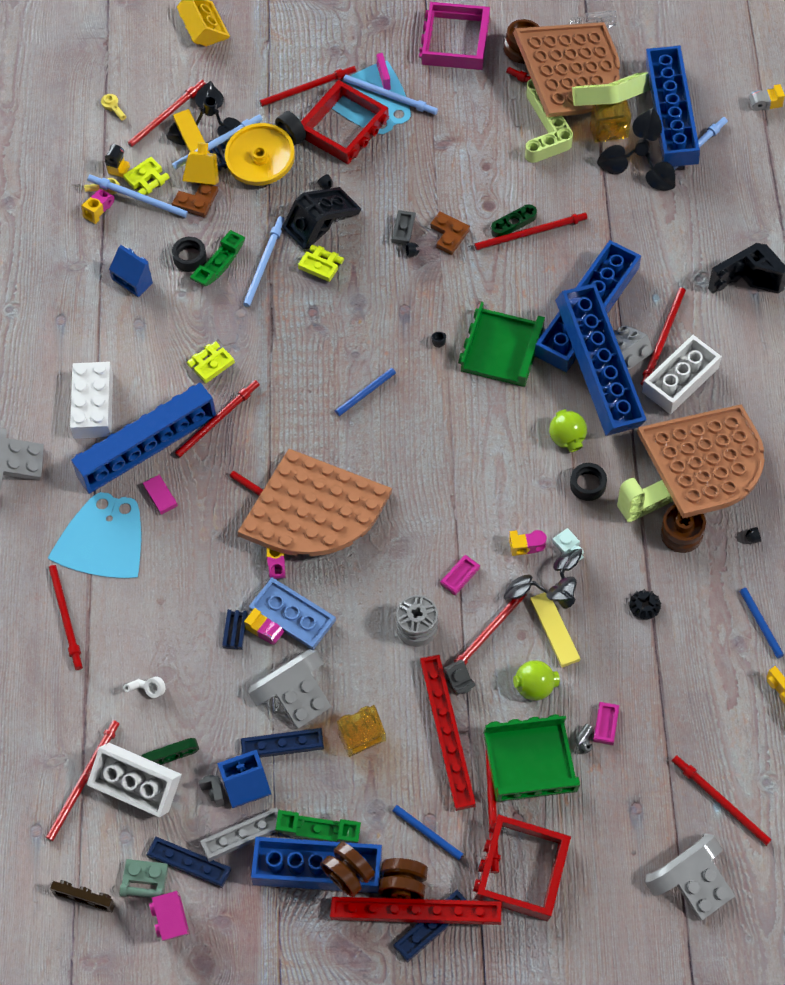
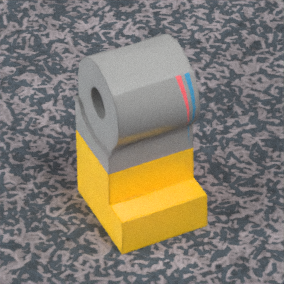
[749,84,785,111]

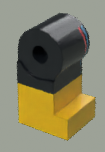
[105,144,130,178]

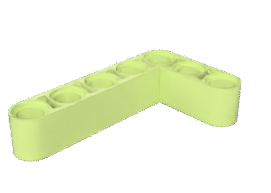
[572,72,650,106]
[525,79,573,163]
[617,478,673,522]

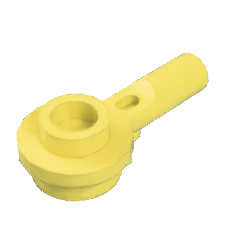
[101,94,126,120]
[84,178,120,195]

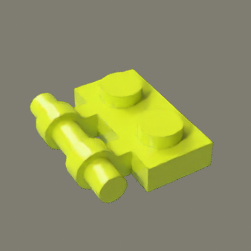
[123,157,170,195]
[298,245,344,282]
[186,341,235,383]

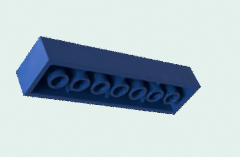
[646,45,700,167]
[535,240,641,373]
[555,283,647,436]
[71,382,216,494]

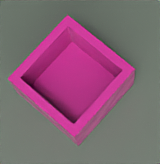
[149,891,190,941]

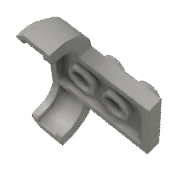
[0,427,44,489]
[248,649,332,729]
[645,833,735,920]

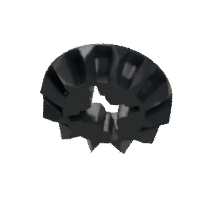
[629,589,661,620]

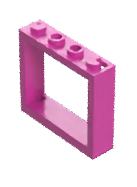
[419,2,490,70]

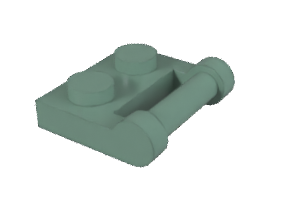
[119,859,169,898]

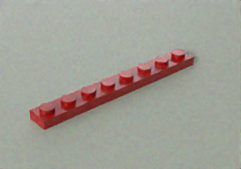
[420,654,476,811]
[330,897,502,925]

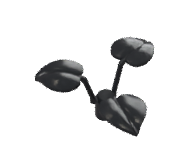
[166,81,241,145]
[597,108,676,191]
[504,548,582,609]

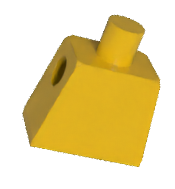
[183,142,219,185]

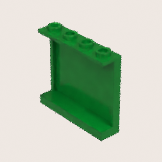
[458,302,545,387]
[483,714,580,802]

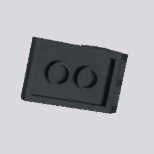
[282,187,361,249]
[708,243,785,294]

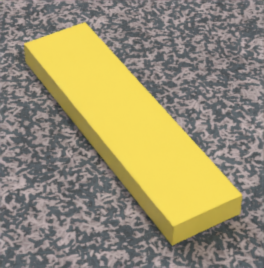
[530,592,580,668]

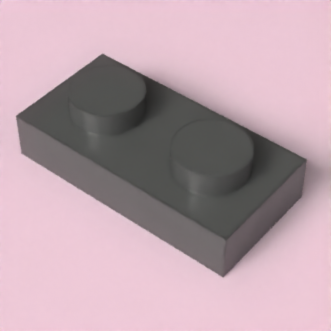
[392,210,416,245]

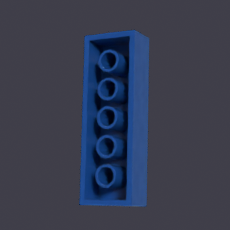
[251,837,382,894]

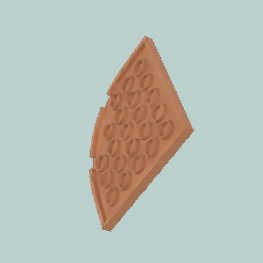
[513,22,620,117]
[637,404,765,518]
[238,449,392,556]

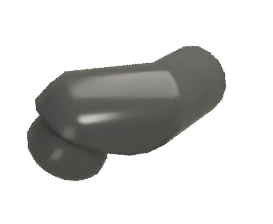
[575,724,594,754]

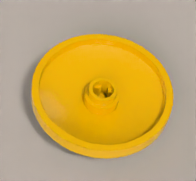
[225,123,295,186]

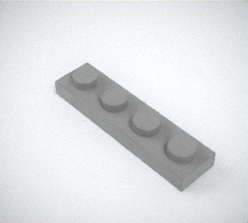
[200,807,278,861]

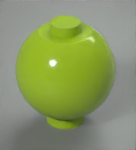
[549,409,587,453]
[513,660,560,701]

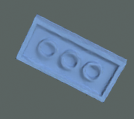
[249,577,336,650]

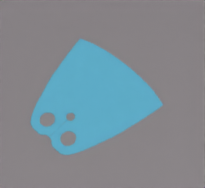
[332,61,411,134]
[48,492,141,578]

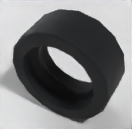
[275,111,306,146]
[172,236,207,272]
[570,463,607,501]

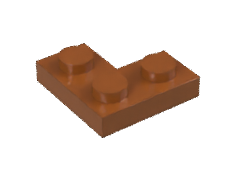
[172,183,219,218]
[430,211,470,255]

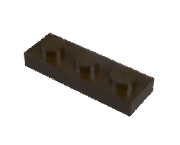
[50,880,115,913]

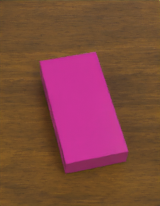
[376,53,391,90]
[143,474,178,515]
[440,555,480,596]
[593,702,620,745]

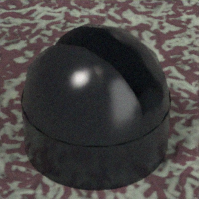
[317,174,333,189]
[405,242,419,257]
[432,332,446,348]
[746,527,761,543]

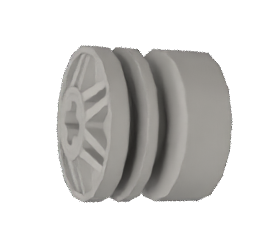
[396,595,438,647]

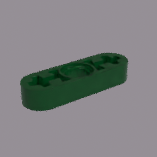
[491,204,537,238]
[141,738,199,765]

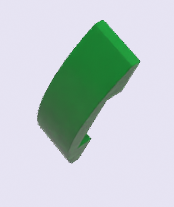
[190,230,245,287]
[275,810,361,843]

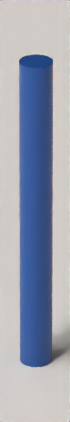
[335,368,396,416]
[740,588,784,659]
[392,805,464,861]

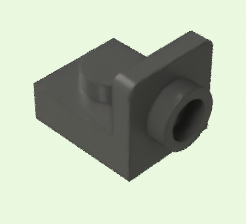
[444,659,476,694]
[199,775,225,807]

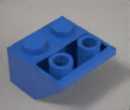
[109,245,153,298]
[217,749,272,809]

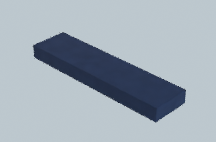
[241,728,324,758]
[146,836,231,888]
[393,890,466,963]

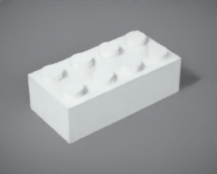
[642,335,722,415]
[70,362,113,439]
[87,743,182,817]

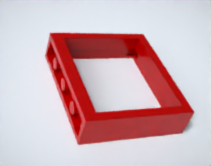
[301,80,389,164]
[473,814,571,922]

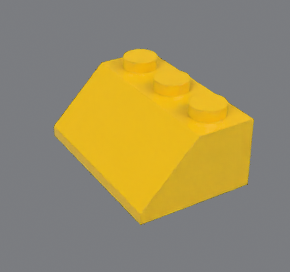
[177,0,230,46]

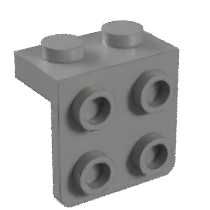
[614,325,653,370]

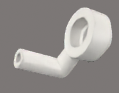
[123,677,166,698]

